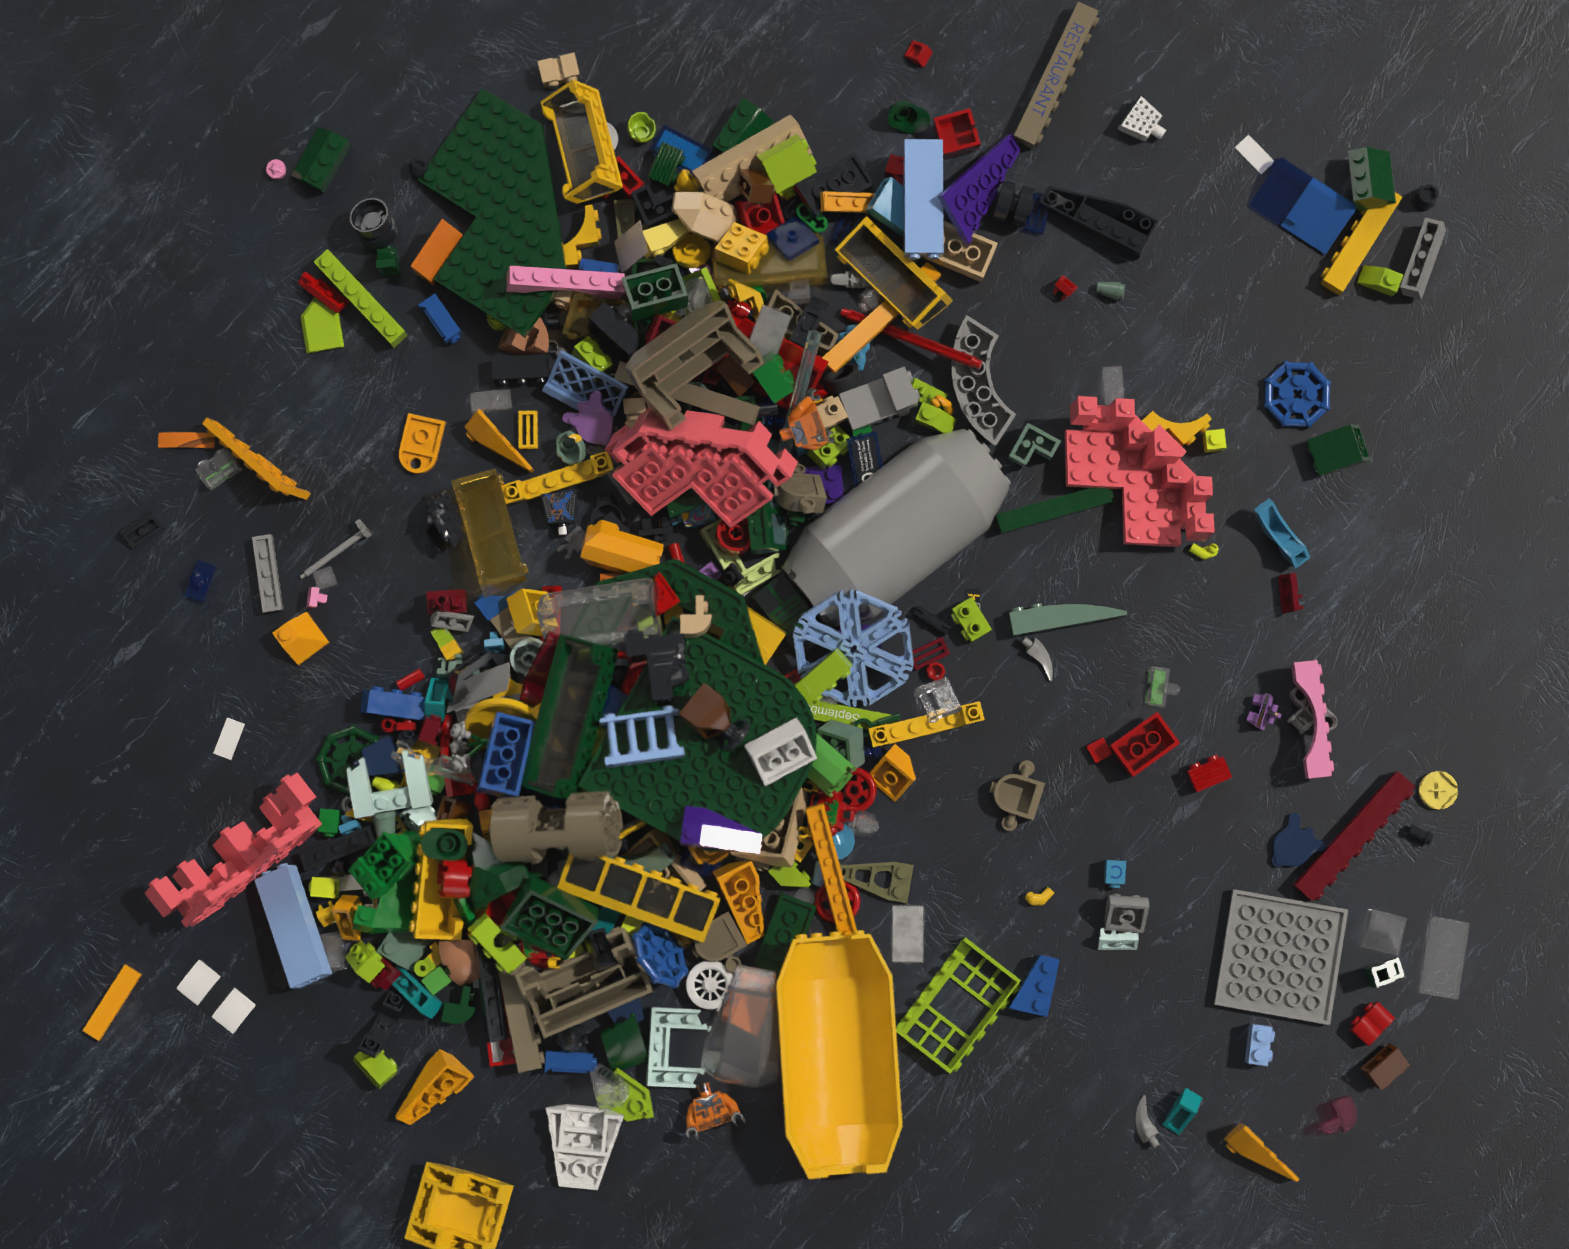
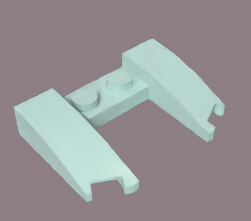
[347,750,433,818]
[646,1007,707,1088]

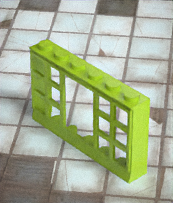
[896,937,1021,1074]

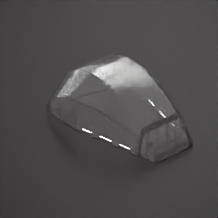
[701,965,781,1088]

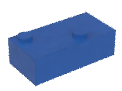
[476,712,535,798]

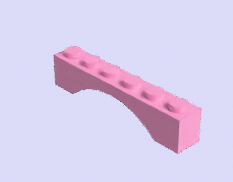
[506,266,624,299]
[1291,660,1334,779]

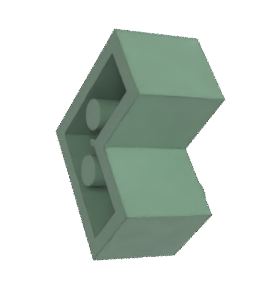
[1008,423,1061,468]
[818,719,865,772]

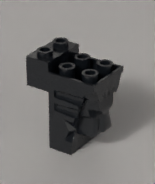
[624,629,690,707]

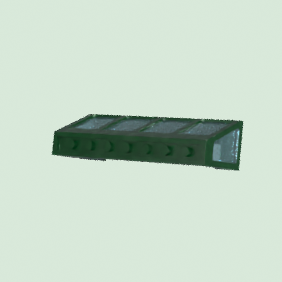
[735,395,790,555]

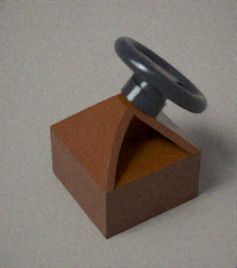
[679,683,749,751]

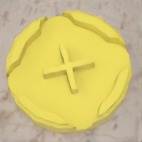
[1418,771,1458,810]

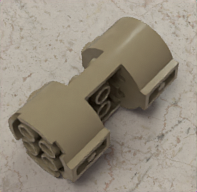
[490,791,623,864]

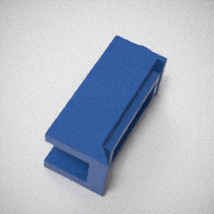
[417,294,462,344]
[545,1050,597,1074]

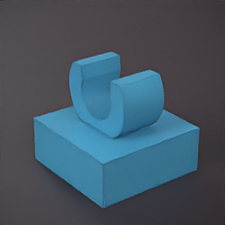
[484,631,506,653]
[338,815,362,836]

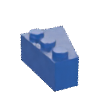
[360,686,426,721]
[1008,955,1060,1017]

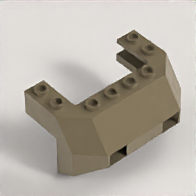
[625,300,764,431]
[515,927,653,1038]

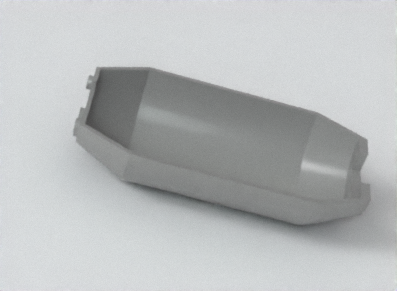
[782,429,1011,628]

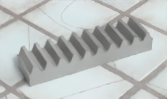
[252,534,284,613]

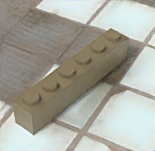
[498,961,545,1073]

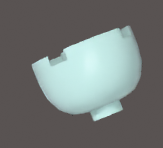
[510,637,543,676]
[399,806,436,833]

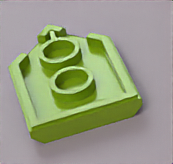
[301,297,344,354]
[596,1067,654,1122]

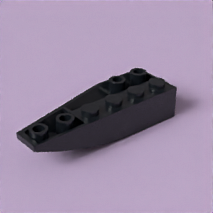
[1039,186,1158,259]

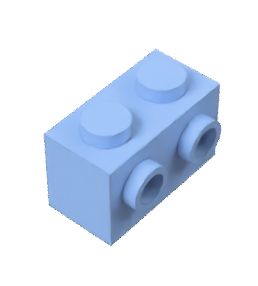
[1245,1023,1275,1066]

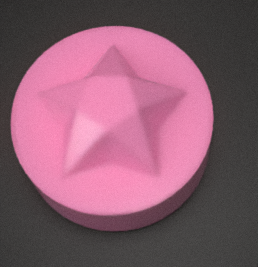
[266,159,286,179]

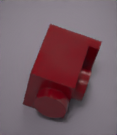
[418,714,443,746]
[370,956,402,990]

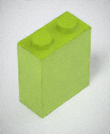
[757,134,817,194]

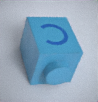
[1104,860,1126,888]

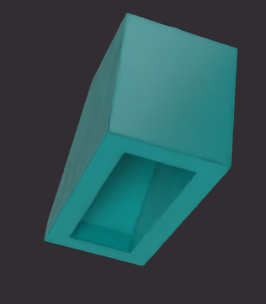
[425,678,449,722]
[1163,1088,1202,1135]

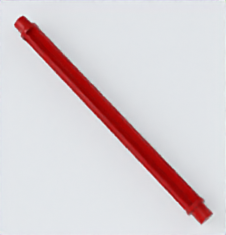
[840,308,983,369]

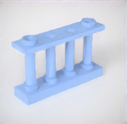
[600,706,685,768]

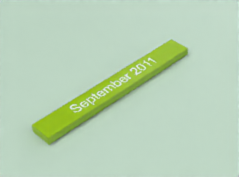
[809,701,890,730]

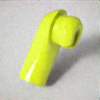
[1189,543,1219,560]

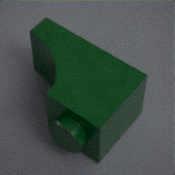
[376,246,401,276]

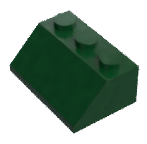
[712,98,775,155]
[290,127,351,194]
[1348,147,1396,211]
[621,263,688,321]

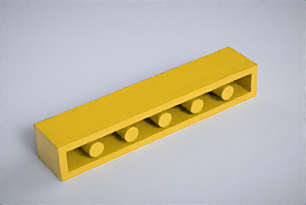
[1320,192,1402,296]

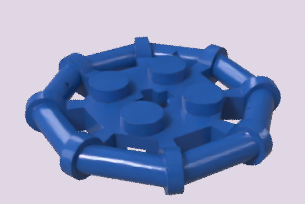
[1263,360,1332,428]
[632,922,688,989]

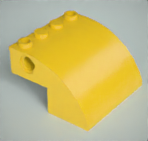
[405,1162,513,1249]

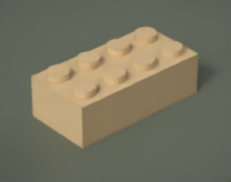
[922,221,998,282]

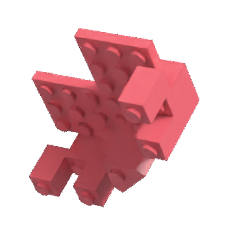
[1064,396,1214,547]
[605,408,798,528]
[145,773,322,927]

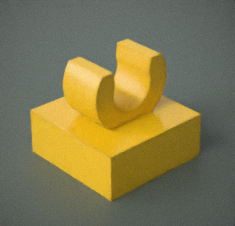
[316,901,336,927]

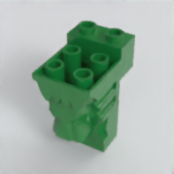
[348,829,421,900]

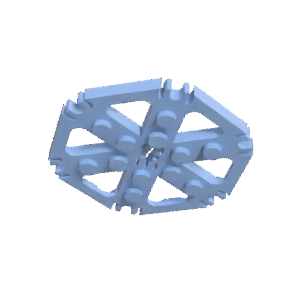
[793,590,914,707]

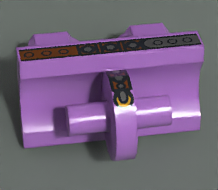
[1247,693,1281,731]

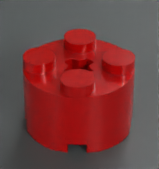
[715,517,751,556]
[437,859,472,899]

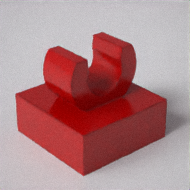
[1053,275,1078,301]

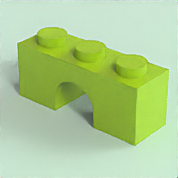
[468,913,527,975]

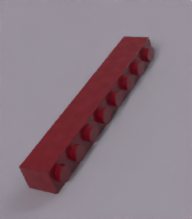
[1292,771,1416,901]

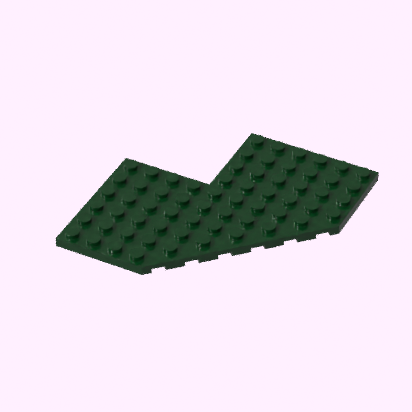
[418,88,567,338]

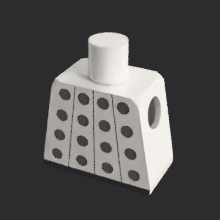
[1118,95,1166,141]

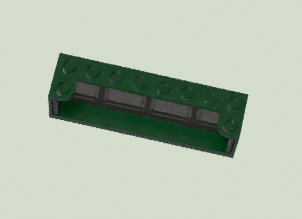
[521,634,619,799]

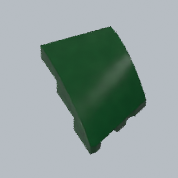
[601,1013,648,1072]

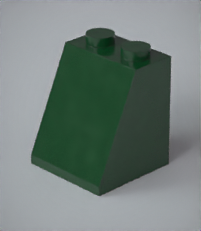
[1307,424,1371,476]

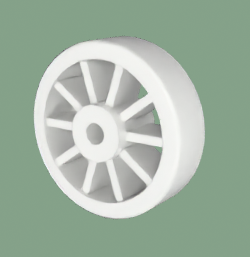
[686,960,734,1009]

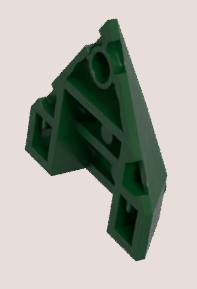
[465,831,531,914]

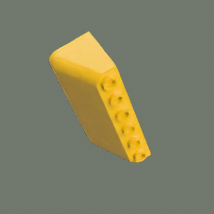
[409,819,473,940]

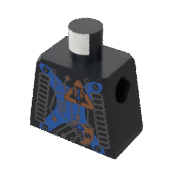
[541,491,579,536]

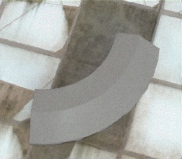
[951,315,1016,446]

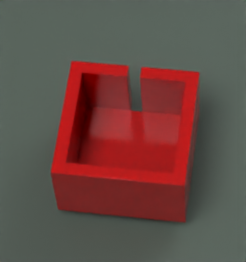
[933,108,981,160]

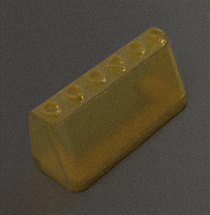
[710,232,828,292]

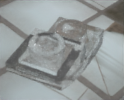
[469,390,512,413]

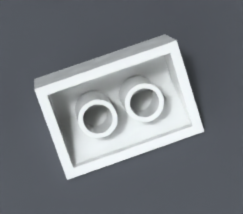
[744,718,817,786]

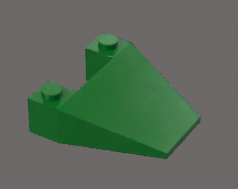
[352,874,417,934]

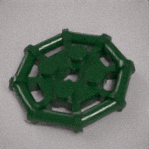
[315,725,381,797]

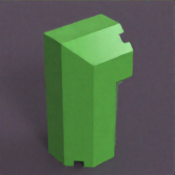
[807,733,857,797]

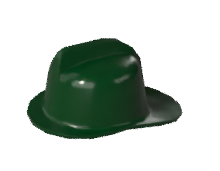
[887,100,930,134]
[421,828,468,861]

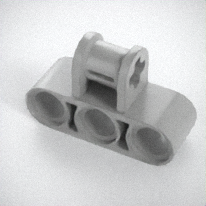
[1287,687,1338,735]

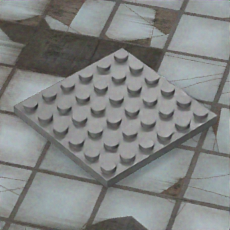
[1214,889,1348,1025]

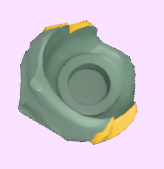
[556,431,586,465]

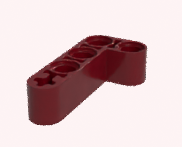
[519,631,559,707]

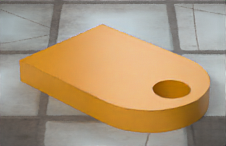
[399,413,446,474]

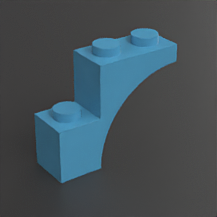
[1254,498,1311,569]

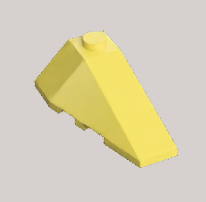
[643,219,690,259]

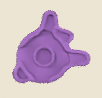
[563,391,614,446]

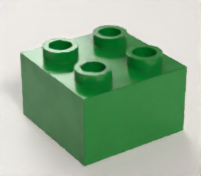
[753,350,795,403]

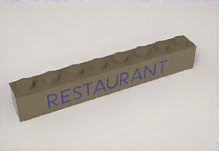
[1014,2,1100,149]

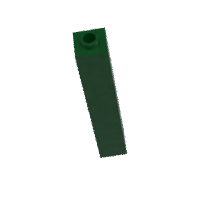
[995,488,1114,535]

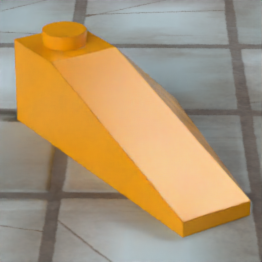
[465,409,534,473]
[1224,1123,1299,1182]

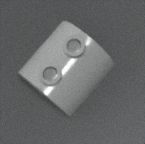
[1105,894,1149,933]

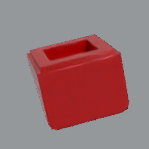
[904,40,933,67]

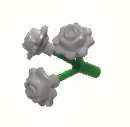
[450,720,489,773]

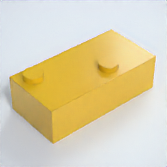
[708,606,786,665]

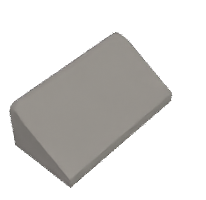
[430,610,474,632]

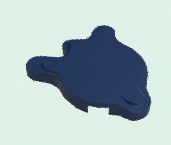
[1271,813,1326,867]

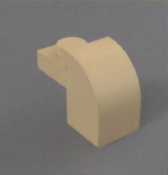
[680,595,712,638]

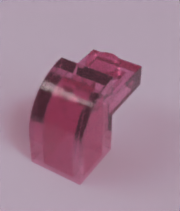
[1318,1095,1357,1134]

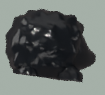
[555,1022,589,1053]

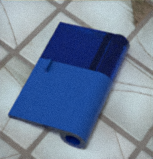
[1249,156,1357,254]

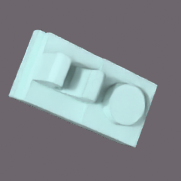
[1098,928,1139,950]

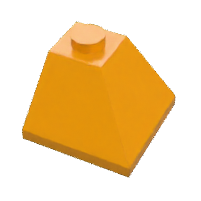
[273,612,330,665]
[869,744,916,802]

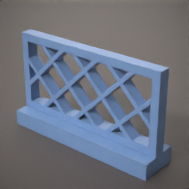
[542,350,629,420]

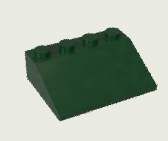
[499,875,598,960]

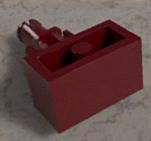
[426,589,468,616]

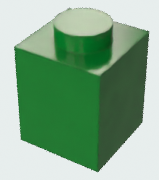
[318,808,342,837]

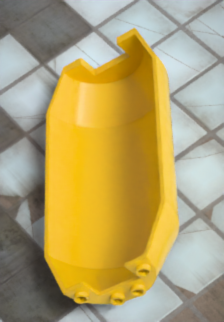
[776,930,902,1179]

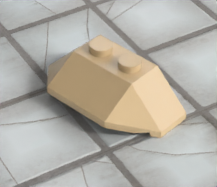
[672,192,739,243]

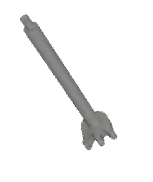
[300,519,372,579]

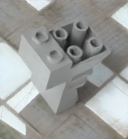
[839,367,920,432]

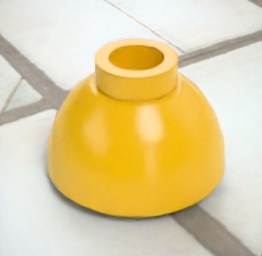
[674,169,699,192]

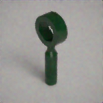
[854,713,901,737]

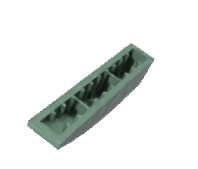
[1008,603,1127,637]

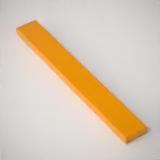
[822,262,941,374]
[805,803,857,935]

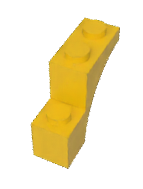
[563,205,602,269]
[1142,411,1212,446]

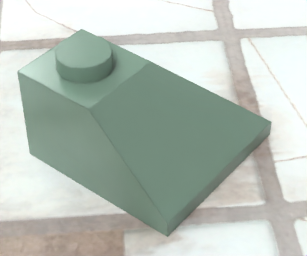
[377,931,433,972]

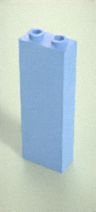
[903,139,944,260]
[255,863,332,989]

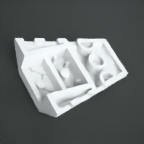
[546,1104,624,1190]

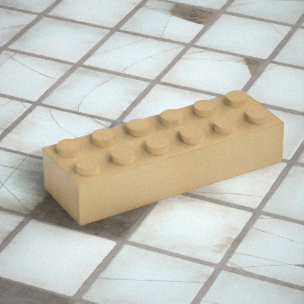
[692,114,812,203]

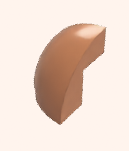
[498,317,549,355]
[439,940,478,986]

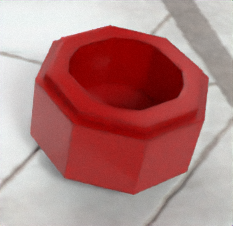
[926,662,945,681]

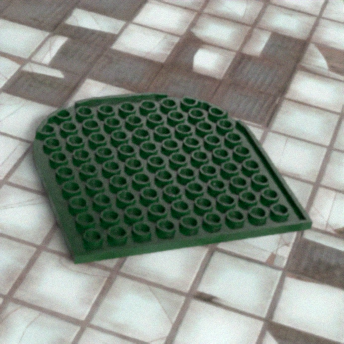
[578,616,817,852]

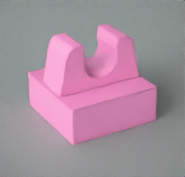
[306,587,327,608]

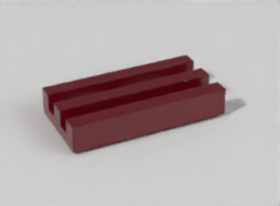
[912,637,950,671]

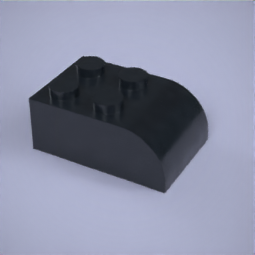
[587,302,639,363]

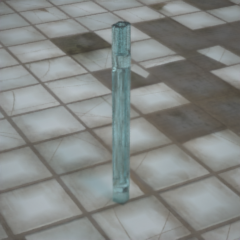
[777,330,822,454]

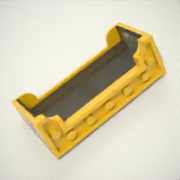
[541,79,623,204]
[835,216,953,330]

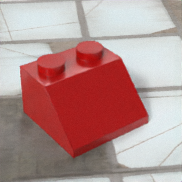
[734,192,786,235]

